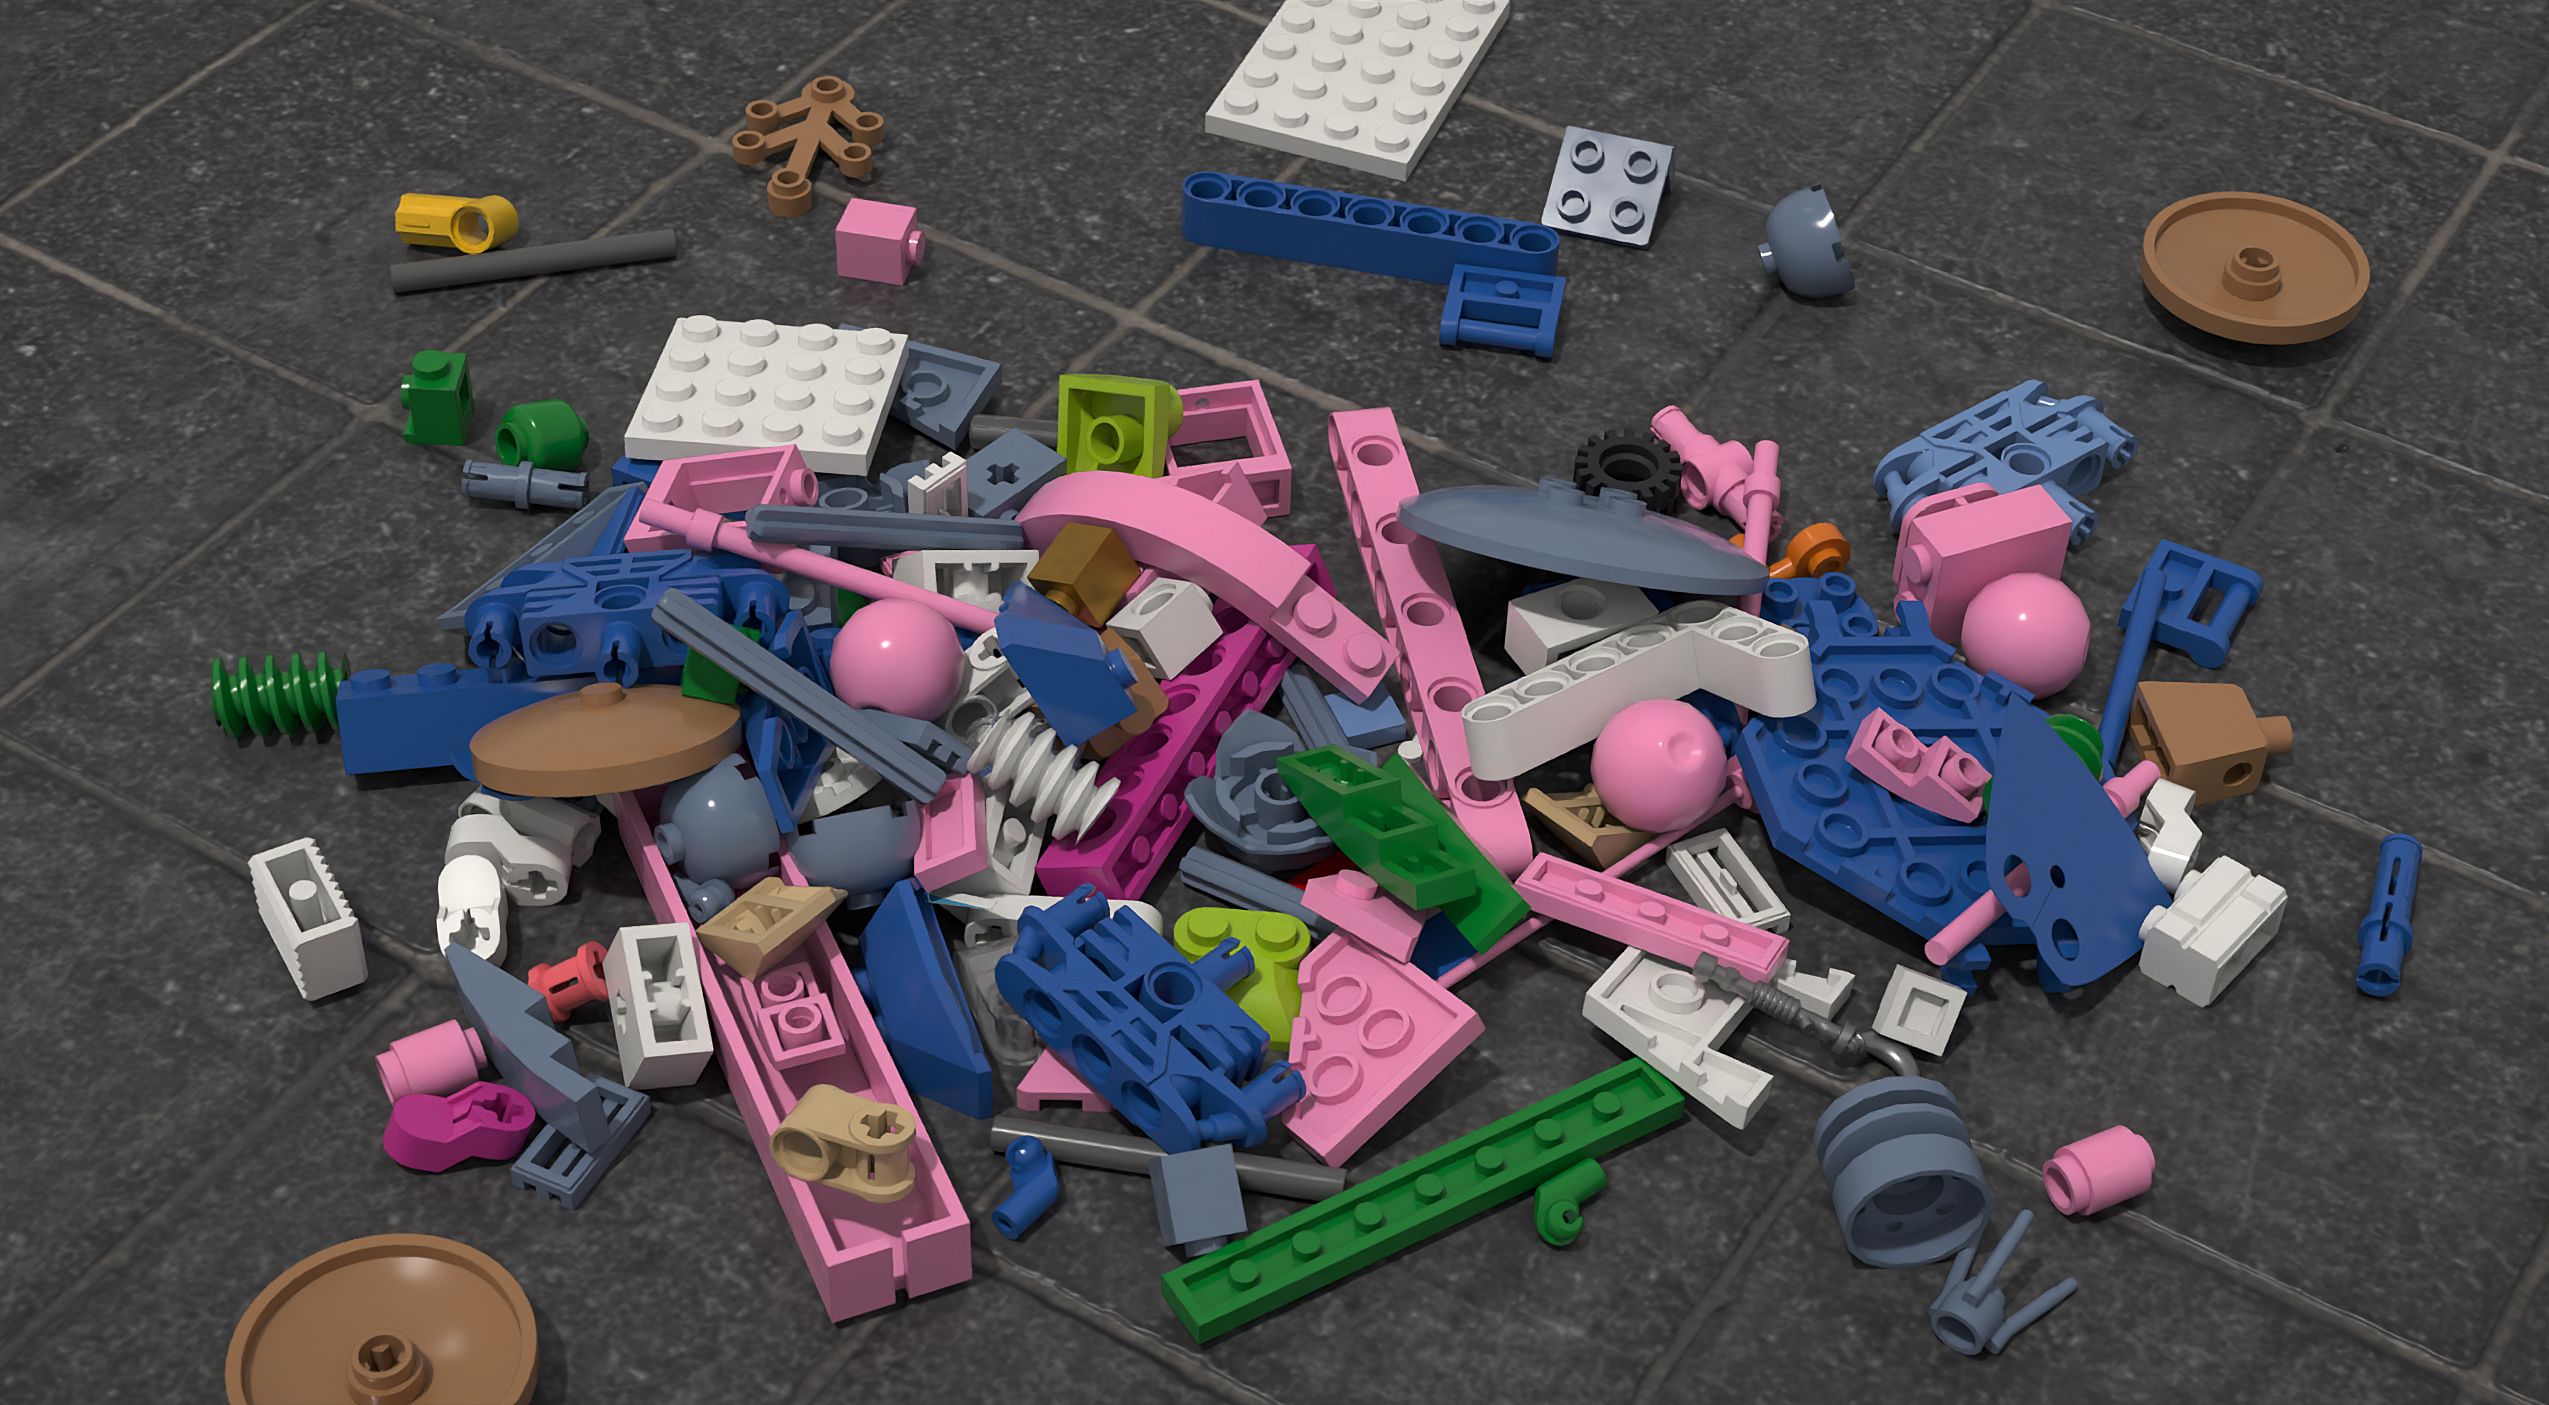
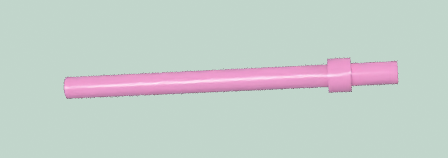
[1733,440,1781,729]
[639,498,1000,635]
[1925,760,2161,965]

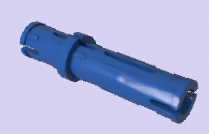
[2356,833,2423,996]

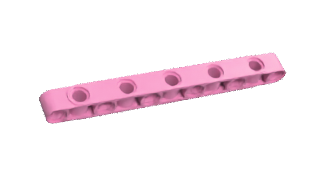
[1328,407,1533,881]

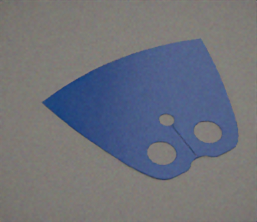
[1985,691,2173,986]

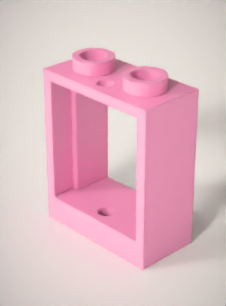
[1163,379,1292,517]
[623,444,819,575]

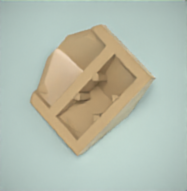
[1519,783,1664,872]
[695,877,849,983]

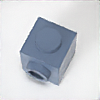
[1148,1143,1248,1257]

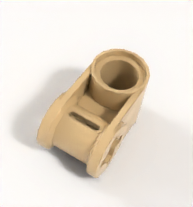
[769,1084,916,1203]

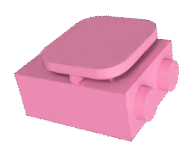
[1892,482,2073,644]

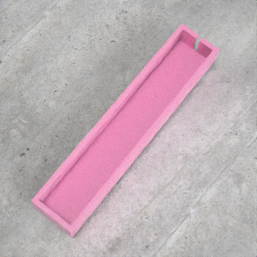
[614,745,972,1323]

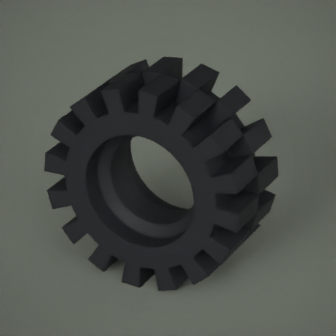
[1573,429,1683,517]

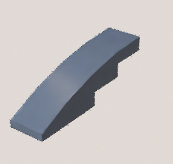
[444,941,611,1154]

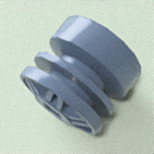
[1812,1076,1994,1269]

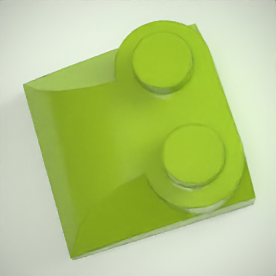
[1057,374,1183,479]
[1174,907,1312,1052]

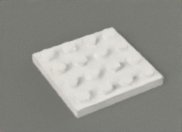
[624,315,909,476]

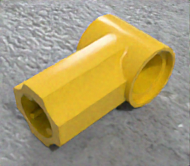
[395,193,519,254]

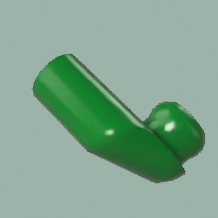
[1534,1158,1607,1246]

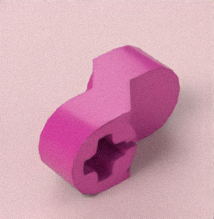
[382,1081,536,1173]

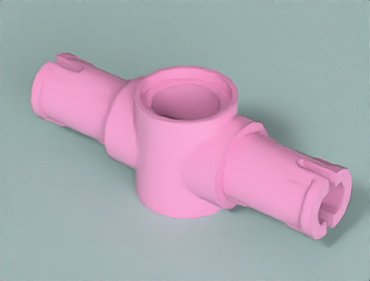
[1650,405,1784,543]

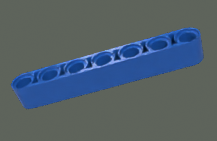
[1182,171,1560,286]

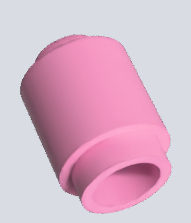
[375,1019,488,1108]
[2042,1125,2155,1216]

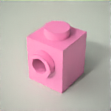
[835,198,925,286]

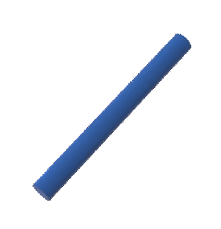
[2098,568,2167,771]

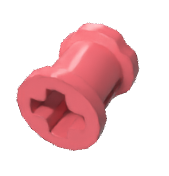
[528,941,609,1025]

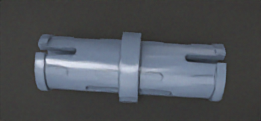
[461,459,590,511]

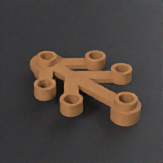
[732,76,884,217]

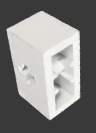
[892,550,1039,613]
[602,922,714,1090]

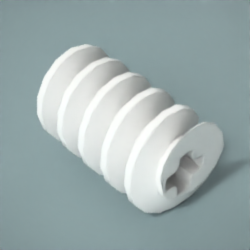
[966,708,1121,846]

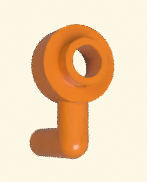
[1729,523,1851,580]

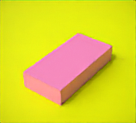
[912,771,988,893]

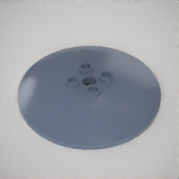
[1396,477,1770,595]

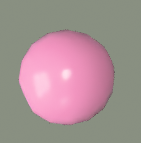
[1961,572,2091,700]
[830,598,965,723]
[1590,698,1728,833]

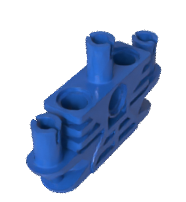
[464,548,790,689]
[995,882,1307,1155]

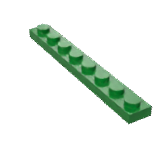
[1161,1056,1685,1345]

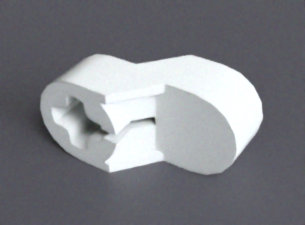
[2137,778,2202,895]
[444,814,573,906]
[436,855,508,968]

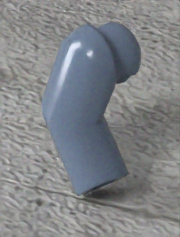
[671,869,737,925]

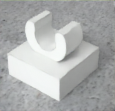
[1872,964,1967,1056]

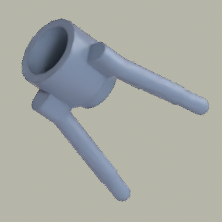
[1928,1209,2078,1355]

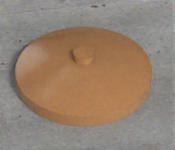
[2139,192,2370,345]
[470,682,744,797]
[225,1233,540,1405]

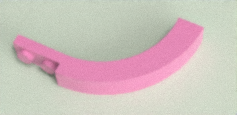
[1014,471,1400,705]

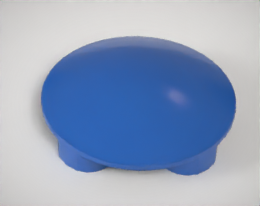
[1760,572,1879,637]

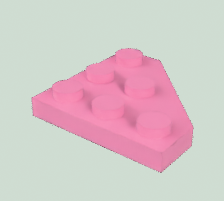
[1281,926,1486,1168]

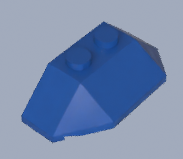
[850,876,993,1120]

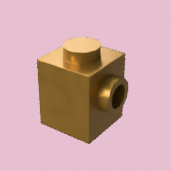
[1027,522,1141,628]

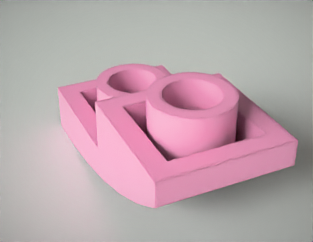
[1845,707,1993,823]
[740,961,846,1071]

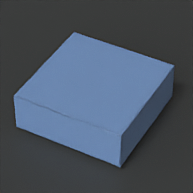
[1324,682,1407,749]

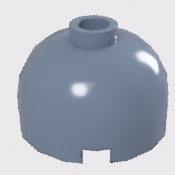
[1758,183,1855,299]
[654,753,781,890]
[784,800,922,910]

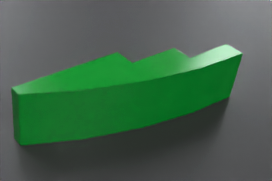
[1276,744,1476,911]
[1380,752,1532,955]

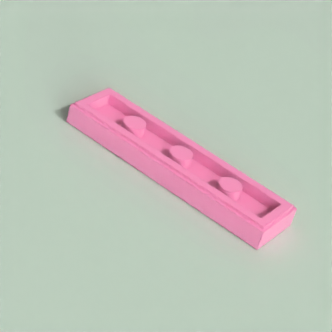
[1514,852,1790,984]

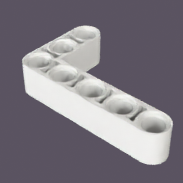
[1461,600,1817,781]

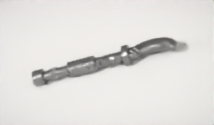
[1690,951,1920,1077]

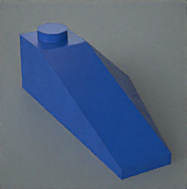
[994,580,1139,747]
[740,609,835,834]

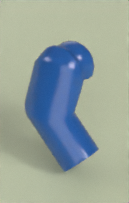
[991,1135,1060,1240]

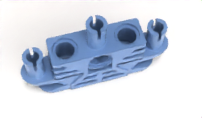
[1873,379,2139,545]

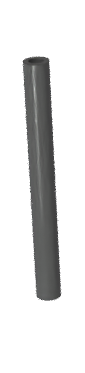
[390,229,677,293]
[990,1115,1348,1202]

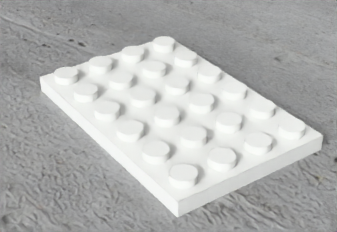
[1205,0,1510,182]

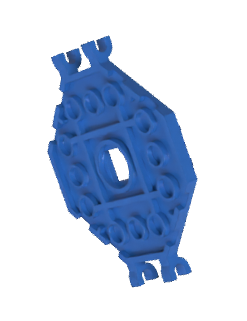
[1734,600,2138,996]

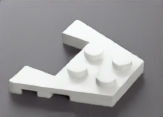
[1582,945,1855,1130]

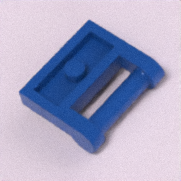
[1439,263,1566,359]
[2117,539,2263,668]

